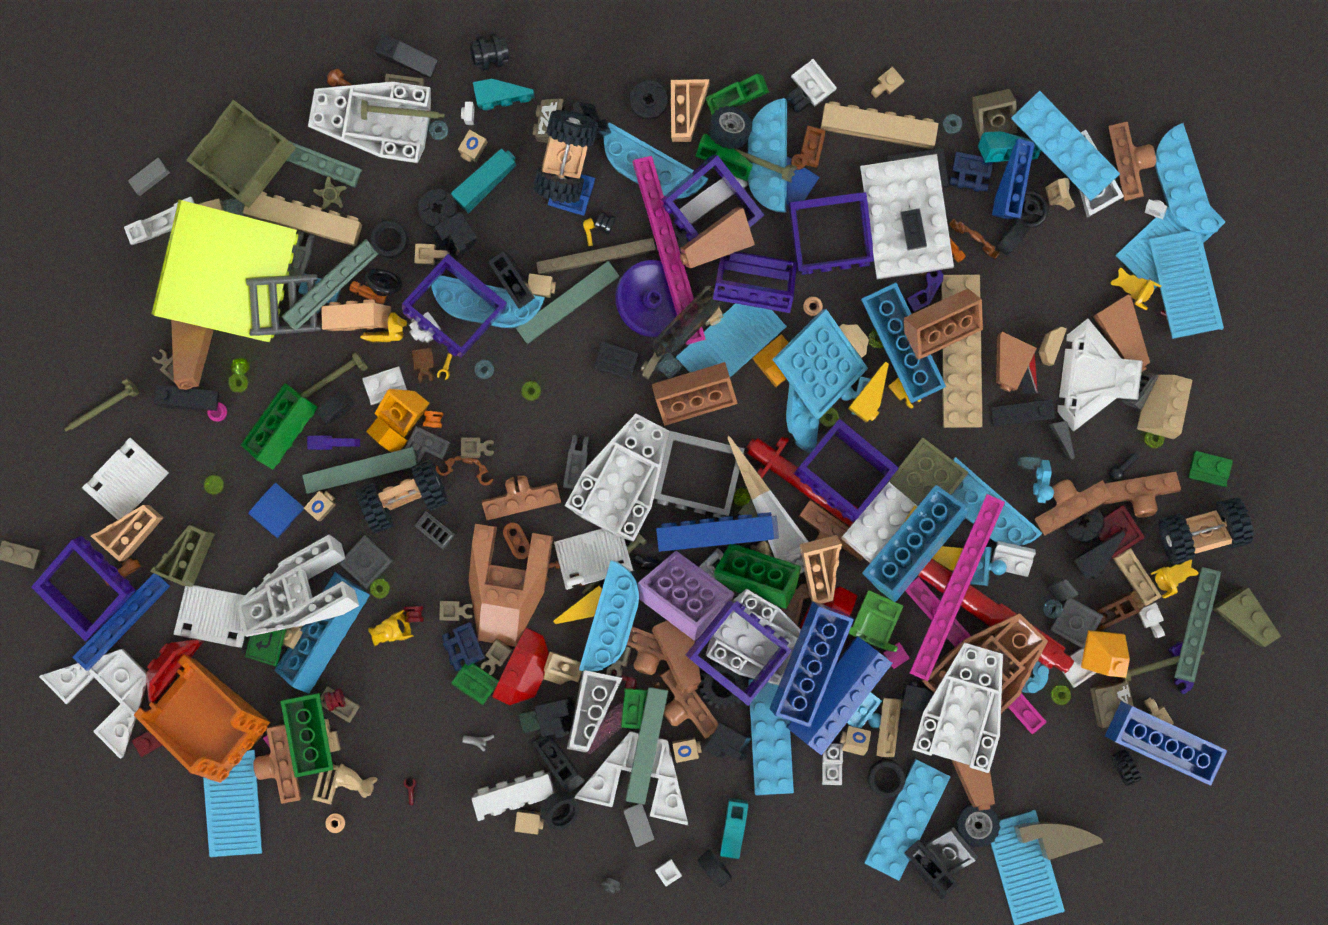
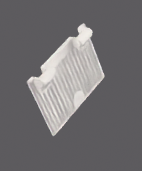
[82,438,169,520]
[554,528,633,590]
[174,585,245,648]

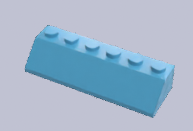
[861,283,946,403]
[863,485,968,602]
[274,572,370,694]

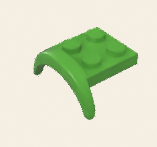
[849,590,903,652]

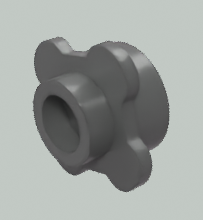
[601,877,620,894]

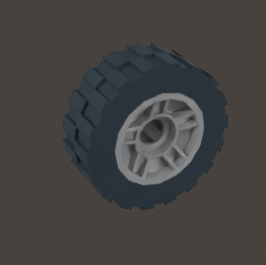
[708,106,752,149]
[956,804,1000,847]

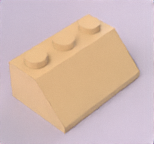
[1137,375,1192,439]

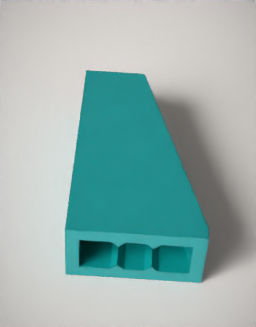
[451,148,517,214]

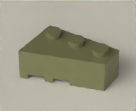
[150,525,215,587]
[1212,587,1281,647]

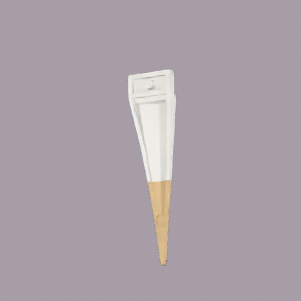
[728,436,809,574]

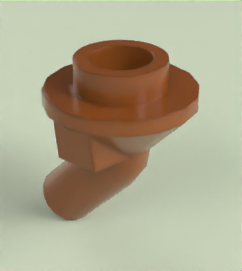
[327,69,353,87]

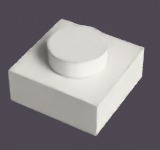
[461,102,475,125]
[1145,199,1167,220]
[655,859,682,886]

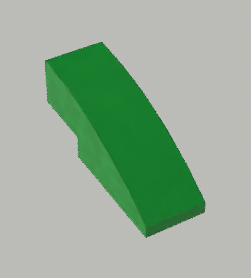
[706,74,769,115]
[695,134,753,181]

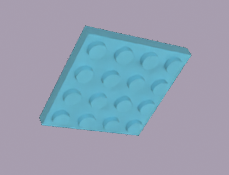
[773,309,868,419]

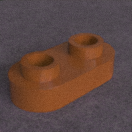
[503,523,530,559]
[104,558,141,586]

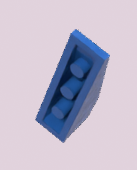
[992,138,1035,219]

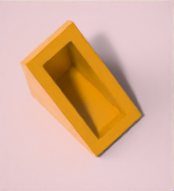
[366,417,408,452]

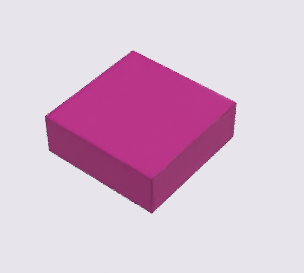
[883,642,910,669]

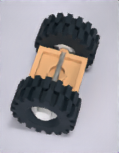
[533,110,598,203]
[356,459,449,534]
[1158,497,1254,565]

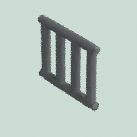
[246,274,321,336]

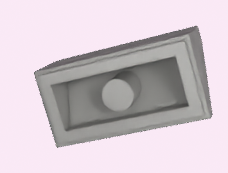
[128,158,170,196]
[623,804,654,847]

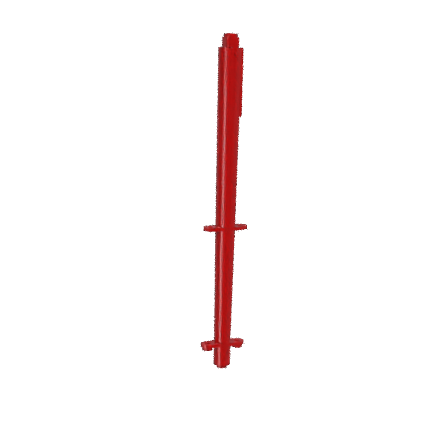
[746,437,1074,673]

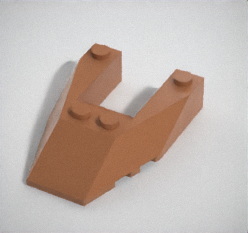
[469,524,554,647]
[922,613,1048,713]

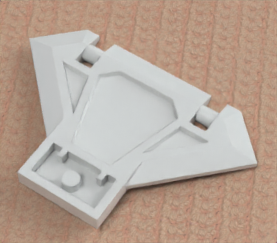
[1057,319,1143,432]

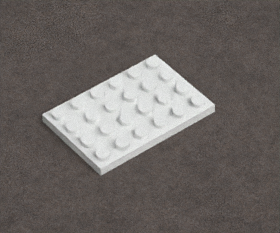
[860,154,954,279]

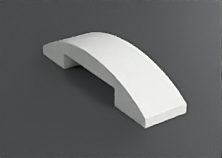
[680,177,749,225]
[124,197,194,245]

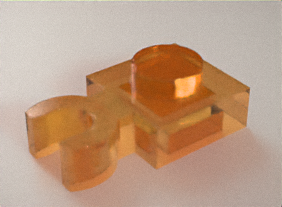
[412,348,434,383]

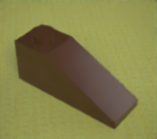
[1095,589,1145,631]

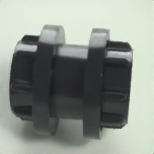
[470,33,509,70]

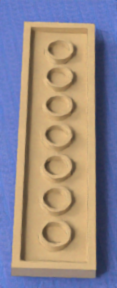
[941,275,982,428]

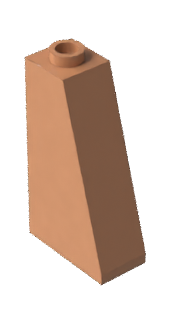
[680,207,755,268]
[1092,294,1150,372]
[171,320,214,390]
[652,621,701,693]
[952,760,995,810]

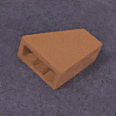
[996,332,1037,392]

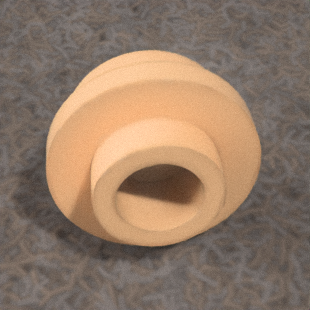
[803,297,823,316]
[326,813,345,833]

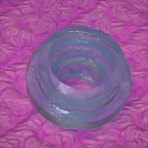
[943,114,962,134]
[429,120,448,140]
[475,360,494,379]
[1043,599,1063,619]

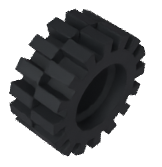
[1111,749,1142,787]

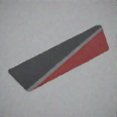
[1021,353,1038,394]

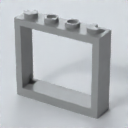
[654,431,744,518]

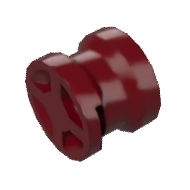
[404,606,424,622]
[324,688,346,711]

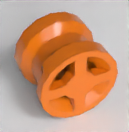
[423,411,443,428]

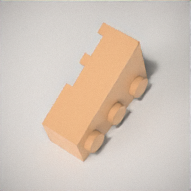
[671,79,710,142]
[322,300,391,331]
[91,505,164,561]
[799,535,842,604]

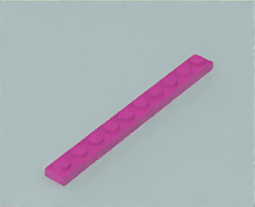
[632,156,706,345]
[909,494,1005,681]
[905,577,1046,734]

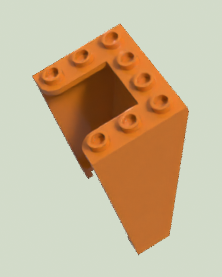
[134,655,271,783]

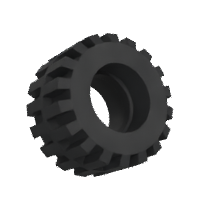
[699,661,748,709]

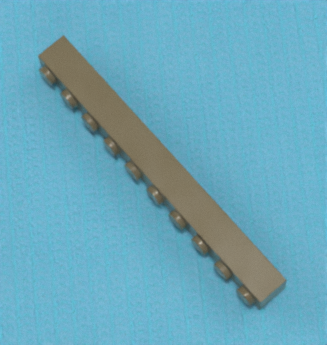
[536,238,656,275]

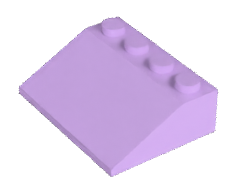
[638,551,735,641]

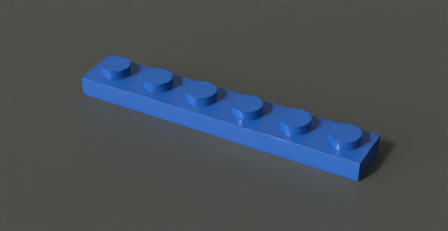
[73,573,170,671]

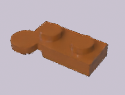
[791,126,826,170]
[781,583,810,626]

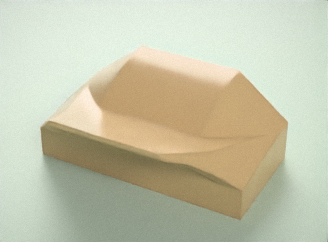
[1045,178,1076,210]
[839,324,869,358]
[1039,327,1067,366]
[544,651,582,685]

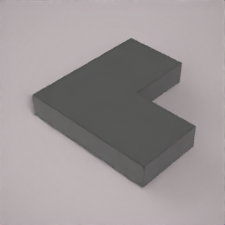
[405,426,451,464]

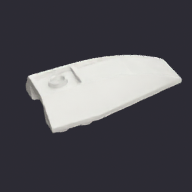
[308,82,431,163]
[565,414,669,542]
[706,589,801,685]
[912,642,1003,773]

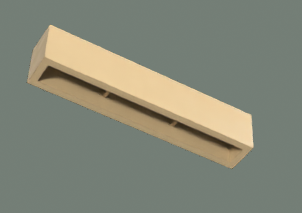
[820,102,939,149]
[243,191,363,247]

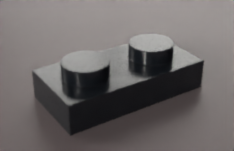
[900,208,927,251]

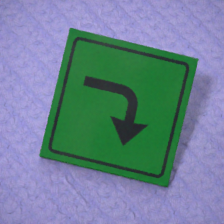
[245,629,286,666]

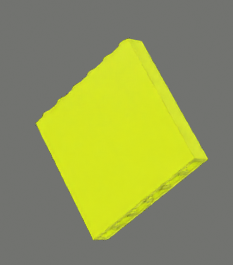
[151,200,298,342]

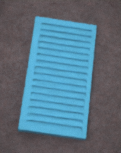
[1115,206,1225,289]
[1148,230,1224,339]
[676,304,787,377]
[203,750,262,858]
[991,810,1065,925]

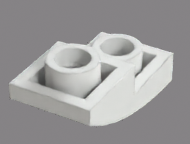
[822,743,843,785]

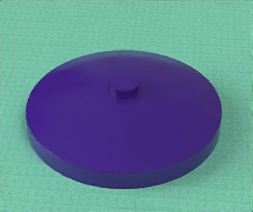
[615,260,680,337]

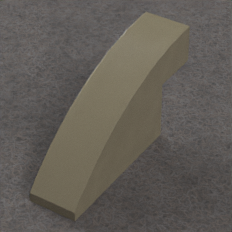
[1014,821,1103,860]

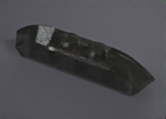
[653,285,725,357]

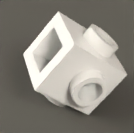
[409,312,441,343]

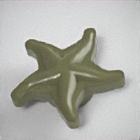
[313,177,347,209]

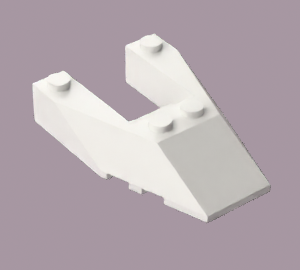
[237,535,359,637]

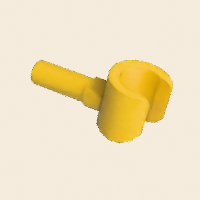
[583,218,595,246]
[437,353,452,380]

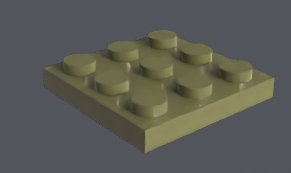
[887,437,969,506]

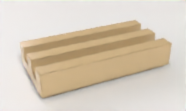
[312,764,340,804]

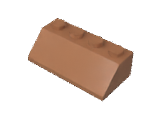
[904,288,983,360]
[652,362,738,426]

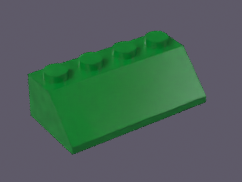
[241,383,318,469]
[714,544,801,609]
[281,693,334,778]

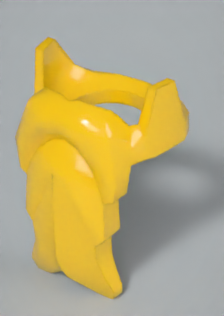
[1111,268,1161,310]
[360,312,407,342]
[1150,560,1199,598]
[368,610,413,646]

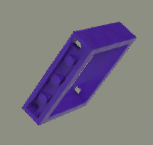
[661,155,764,241]
[788,192,874,275]
[713,252,797,313]
[402,254,507,358]
[794,419,899,523]
[31,536,136,642]
[686,600,792,706]

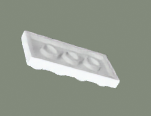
[841,482,918,563]

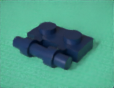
[949,152,993,192]
[442,622,485,671]

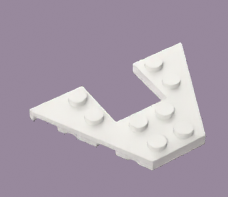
[39,649,147,759]
[575,731,688,825]

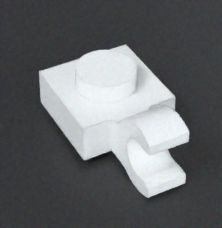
[1138,603,1165,638]

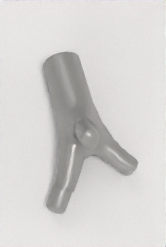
[463,734,494,752]

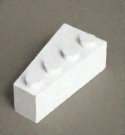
[1080,130,1124,218]
[567,670,622,752]
[472,770,555,821]

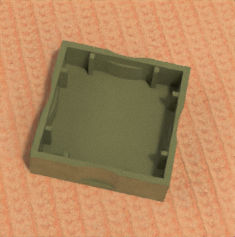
[186,100,296,208]

